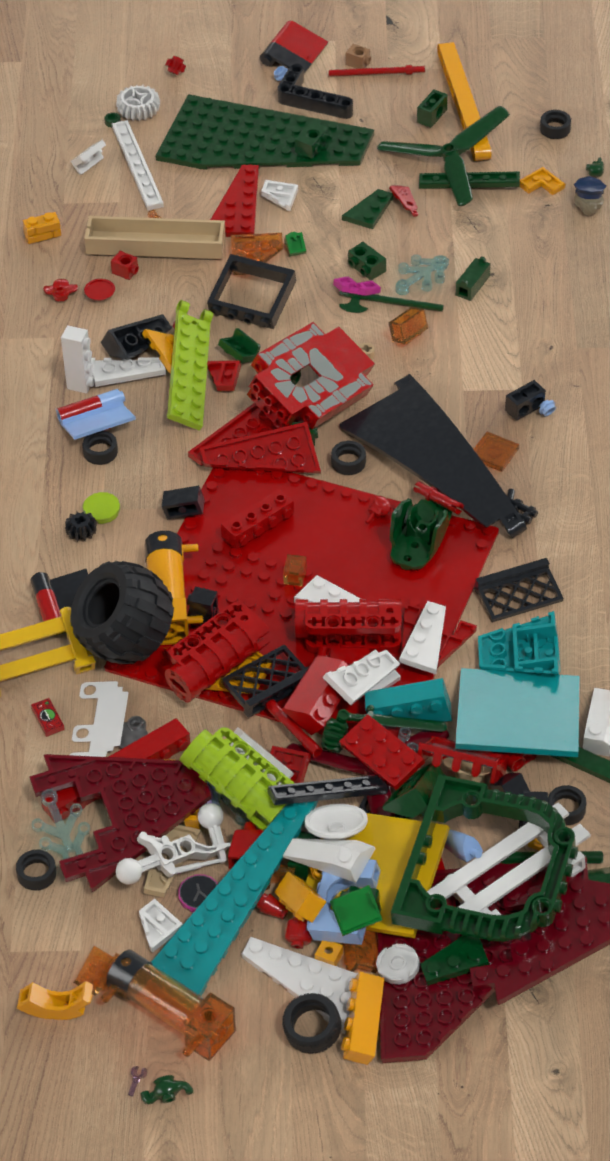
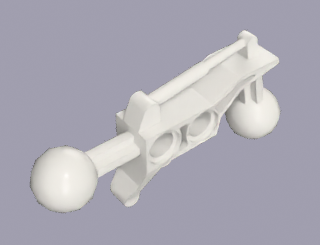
[116,803,231,885]

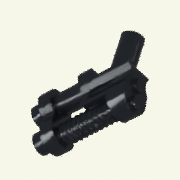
[507,489,538,524]

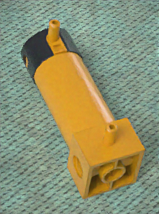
[144,530,203,645]

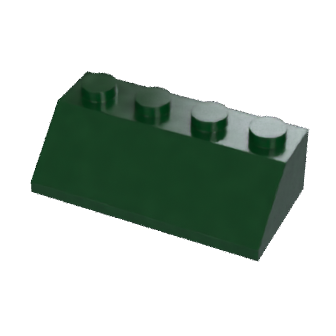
[382,763,446,818]

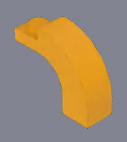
[17,981,93,1020]

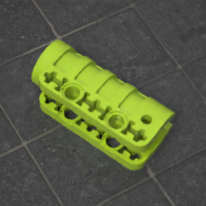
[179,727,294,831]

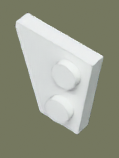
[261,180,298,211]
[139,899,183,953]

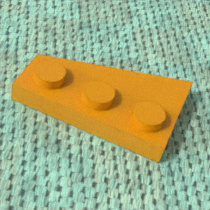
[142,329,174,374]

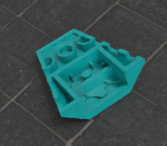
[478,611,561,674]

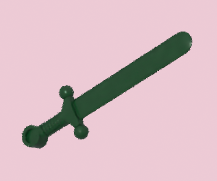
[336,705,447,732]

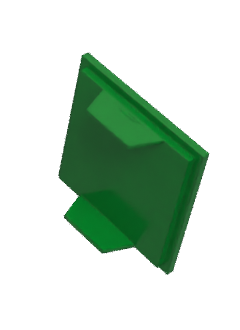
[330,885,383,936]

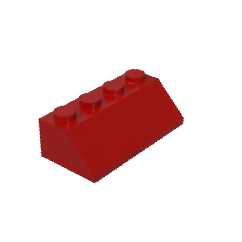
[282,655,349,736]

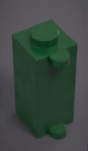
[455,256,491,301]

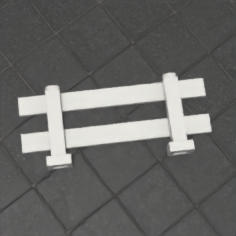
[427,802,591,915]

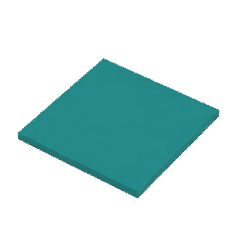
[455,668,580,757]

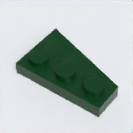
[342,189,393,230]

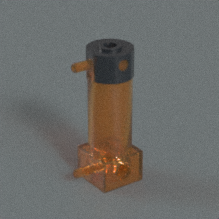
[101,949,236,1061]

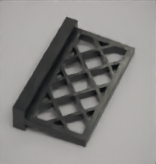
[474,558,564,622]
[221,644,309,718]

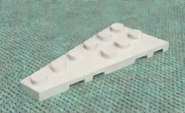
[242,937,357,1034]

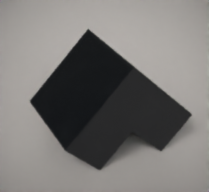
[490,772,530,795]

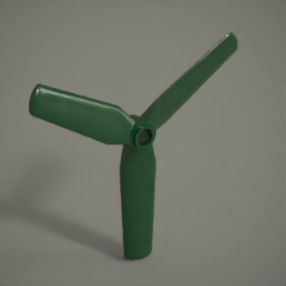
[377,106,510,206]

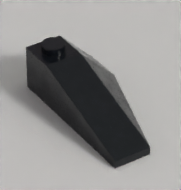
[101,314,172,359]

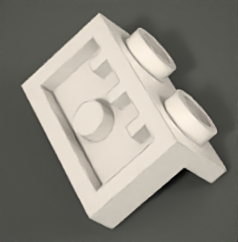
[71,139,106,175]

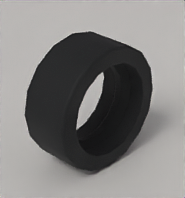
[540,110,571,139]
[82,431,118,465]
[331,441,366,475]
[548,785,587,825]
[16,849,57,891]

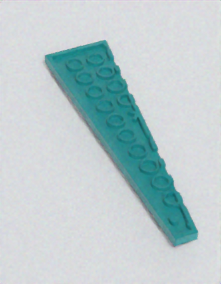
[151,801,319,1009]

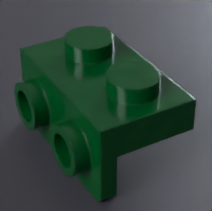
[218,328,261,363]

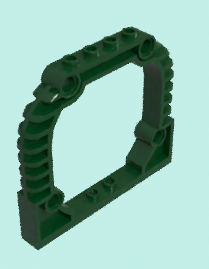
[390,775,578,942]

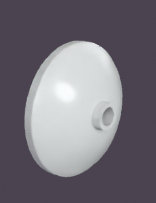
[305,804,368,840]

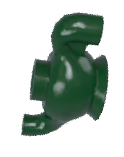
[140,1075,194,1105]

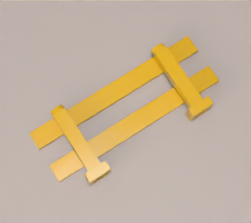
[0,607,95,697]

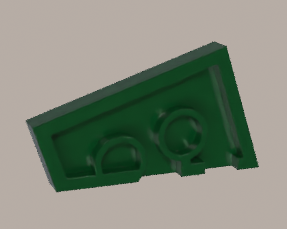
[420,936,489,986]

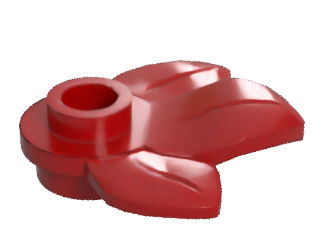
[43,279,78,301]

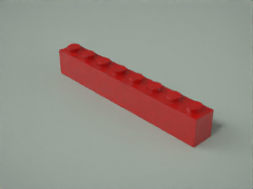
[40,718,191,823]

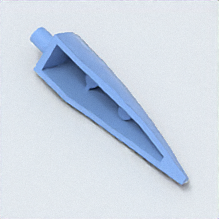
[444,830,484,862]

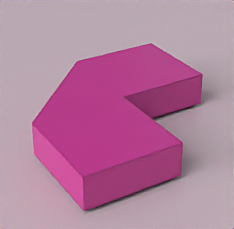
[333,276,381,296]

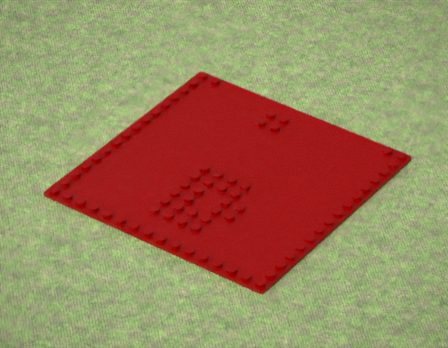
[104,467,499,741]

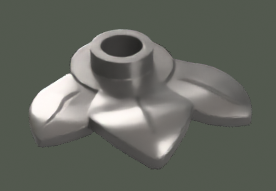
[119,716,148,749]

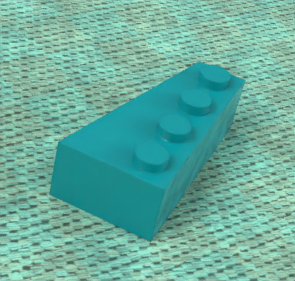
[365,678,453,721]

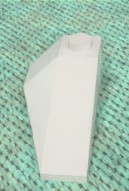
[583,688,610,757]
[283,838,376,883]

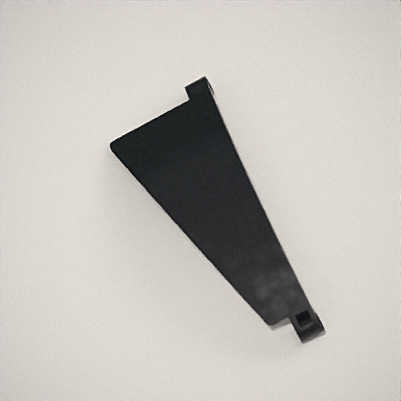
[339,374,527,538]

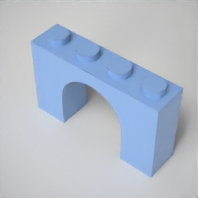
[307,859,381,945]

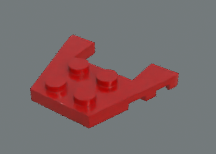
[402,603,477,667]

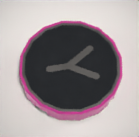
[179,874,218,913]

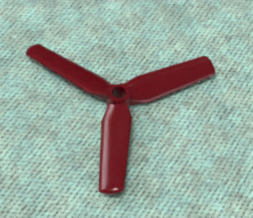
[286,729,450,817]

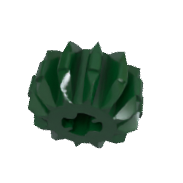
[321,718,348,753]

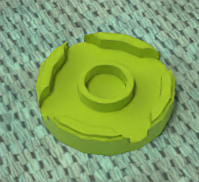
[83,492,120,524]

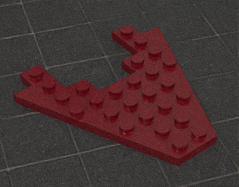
[29,754,212,892]
[466,863,610,1005]

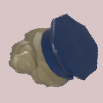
[573,176,607,216]

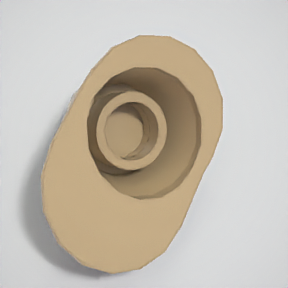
[443,757,491,783]

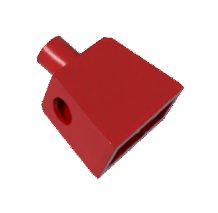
[228,822,264,869]

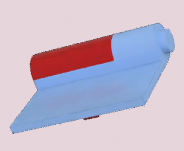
[56,389,136,440]

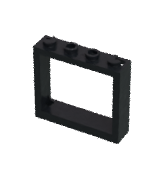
[207,254,297,329]

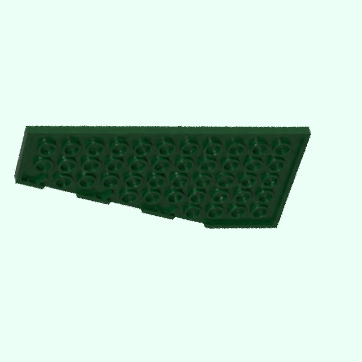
[156,94,374,170]

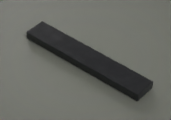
[267,775,389,805]

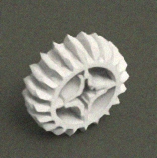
[116,85,160,122]

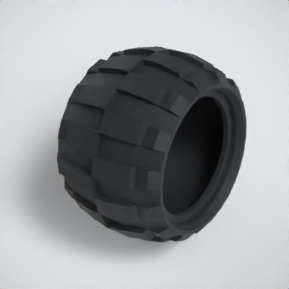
[70,561,174,664]

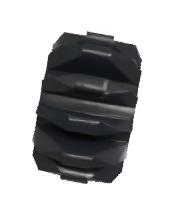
[65,510,97,542]

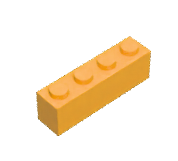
[341,971,384,1065]

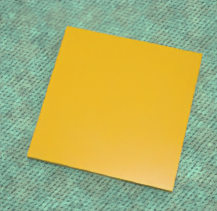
[306,813,450,938]

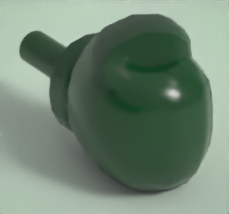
[586,157,604,177]

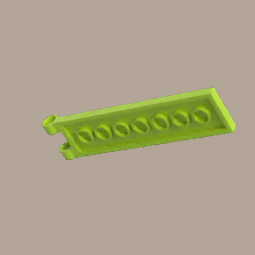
[167,300,213,431]

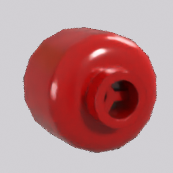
[285,916,312,949]

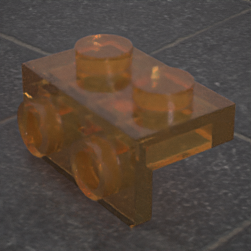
[342,930,378,973]
[73,946,119,996]

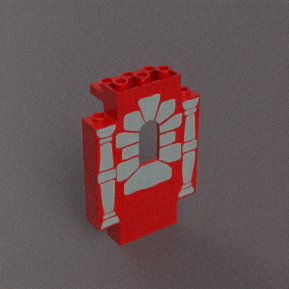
[247,322,375,429]

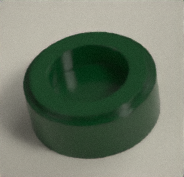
[104,112,121,128]

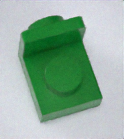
[284,232,306,256]

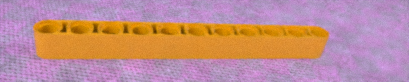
[437,42,492,161]

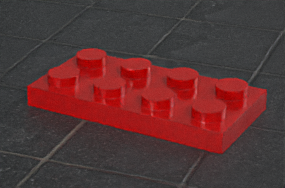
[339,714,425,791]

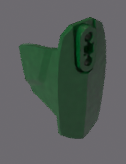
[390,498,453,570]

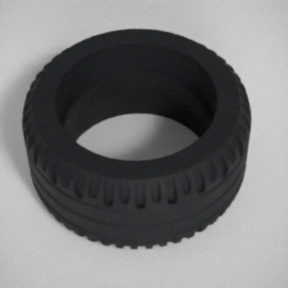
[282,993,342,1054]

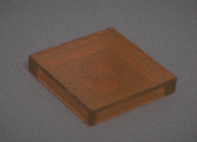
[474,431,519,472]

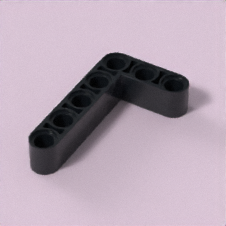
[278,63,353,119]

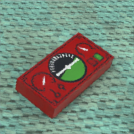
[31,698,65,737]

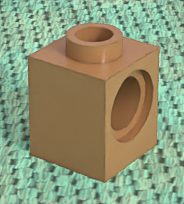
[346,43,371,69]

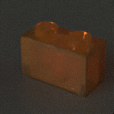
[388,307,428,345]

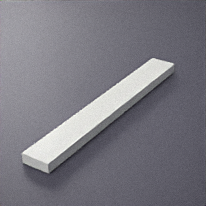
[112,120,164,211]

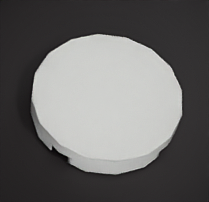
[376,944,420,984]

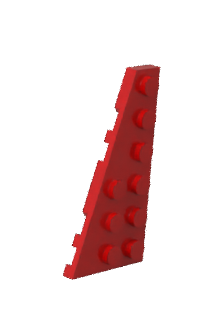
[210,165,259,237]

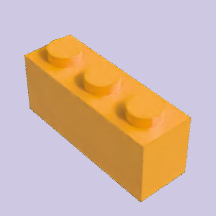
[275,871,327,923]

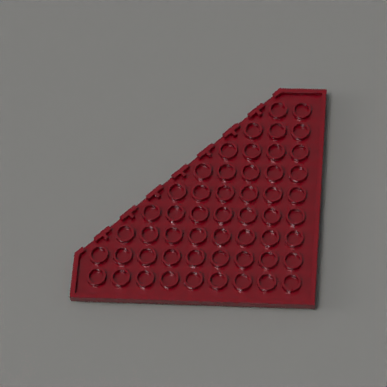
[378,857,589,1063]

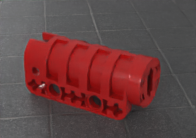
[295,599,402,653]
[165,602,270,703]

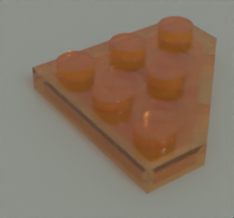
[231,232,283,275]

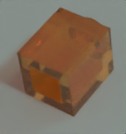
[283,554,307,586]

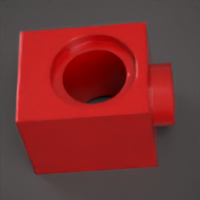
[111,251,139,280]

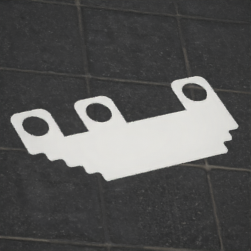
[70,681,129,757]

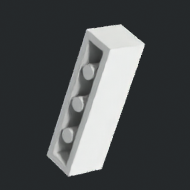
[61,325,94,393]

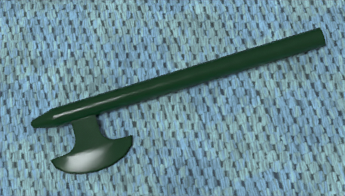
[339,291,444,313]

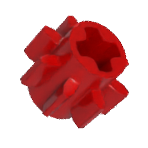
[165,56,186,75]

